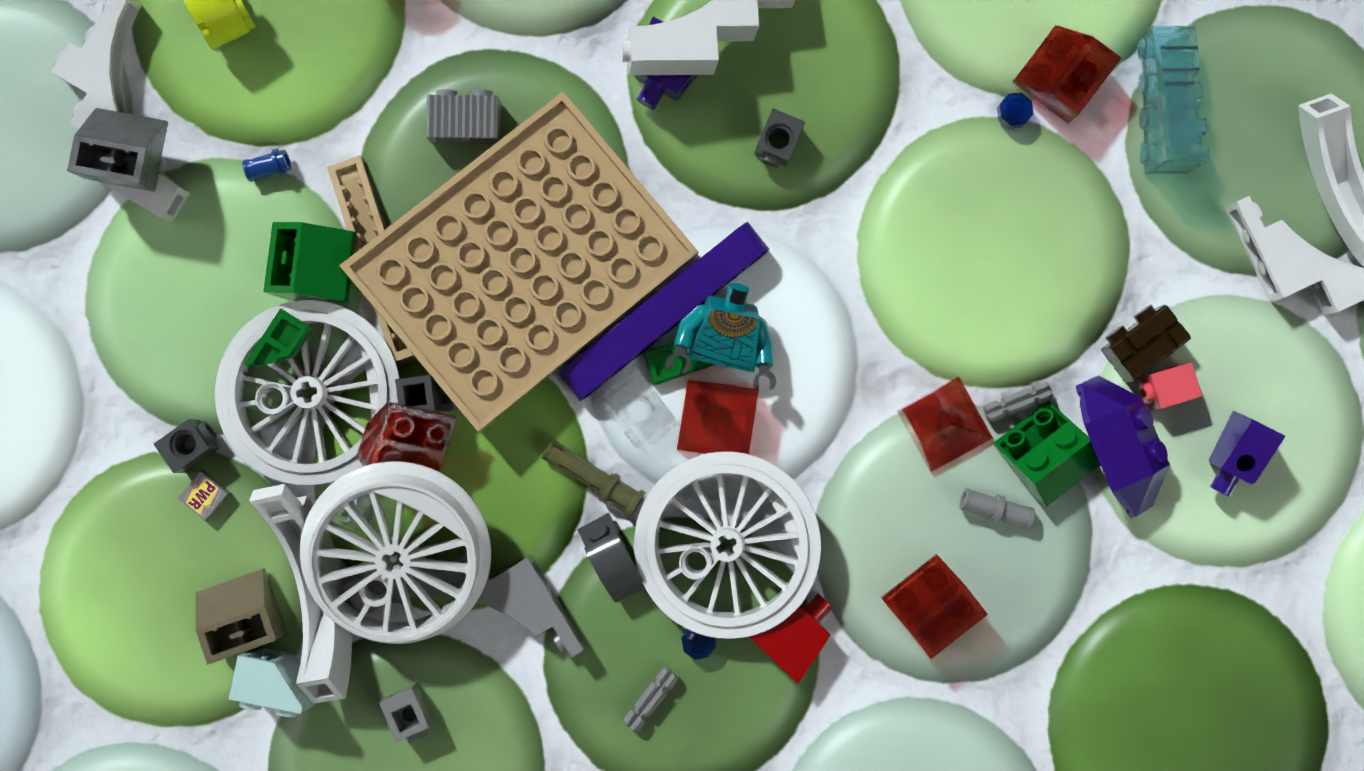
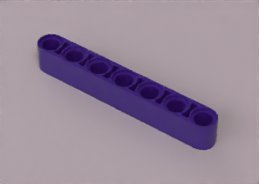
[558,222,770,401]

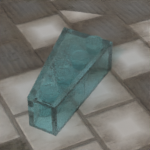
[1138,26,1210,174]

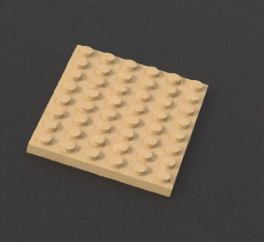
[339,91,699,433]

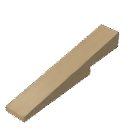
[327,155,419,368]

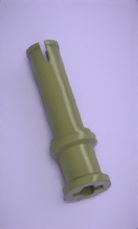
[542,439,646,519]

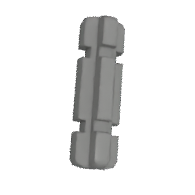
[983,382,1053,422]
[624,667,678,732]

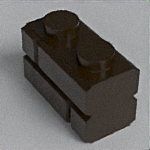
[1101,304,1191,383]

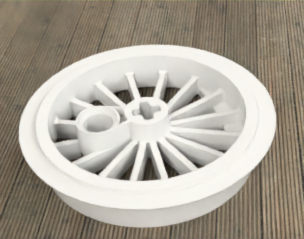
[215,300,399,485]
[634,452,821,639]
[300,461,491,644]

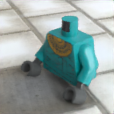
[665,283,776,390]

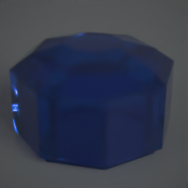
[997,92,1033,129]
[681,629,716,660]

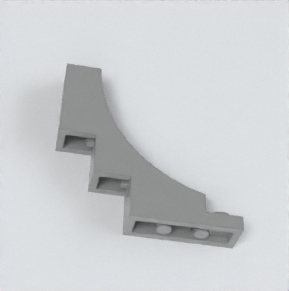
[342,542,586,657]

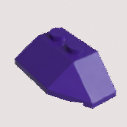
[1076,375,1170,518]

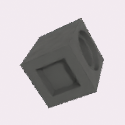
[755,108,805,168]
[154,419,220,473]

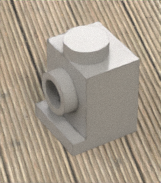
[379,683,434,743]

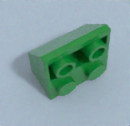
[263,222,357,303]
[993,401,1101,507]

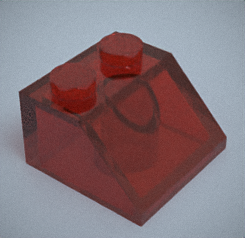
[677,380,759,454]

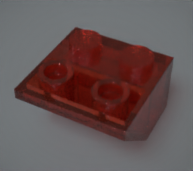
[1013,25,1122,124]
[356,401,457,472]
[880,554,988,659]

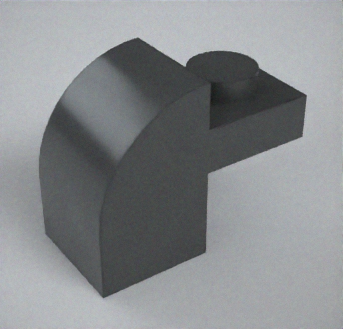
[395,375,459,416]
[577,513,644,603]

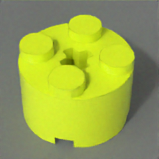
[183,0,256,51]

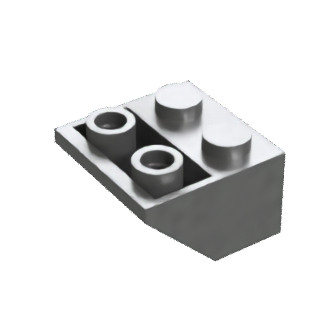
[67,108,168,192]

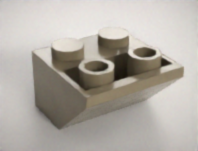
[196,568,287,665]

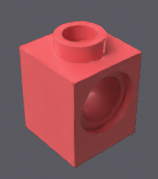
[1139,362,1202,410]

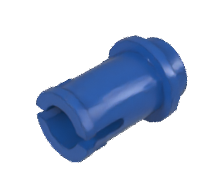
[242,148,291,182]

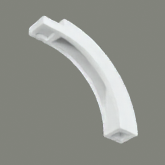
[1298,93,1364,267]
[249,484,352,704]

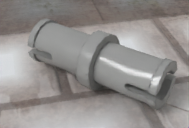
[959,488,1035,530]

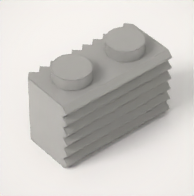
[426,89,502,144]

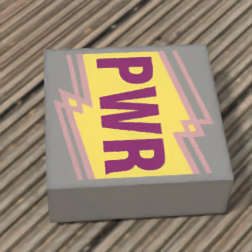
[178,471,231,521]

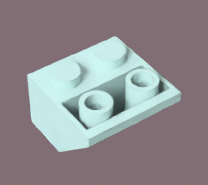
[228,646,316,718]

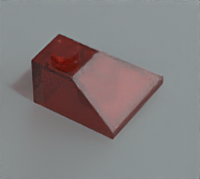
[896,376,993,472]

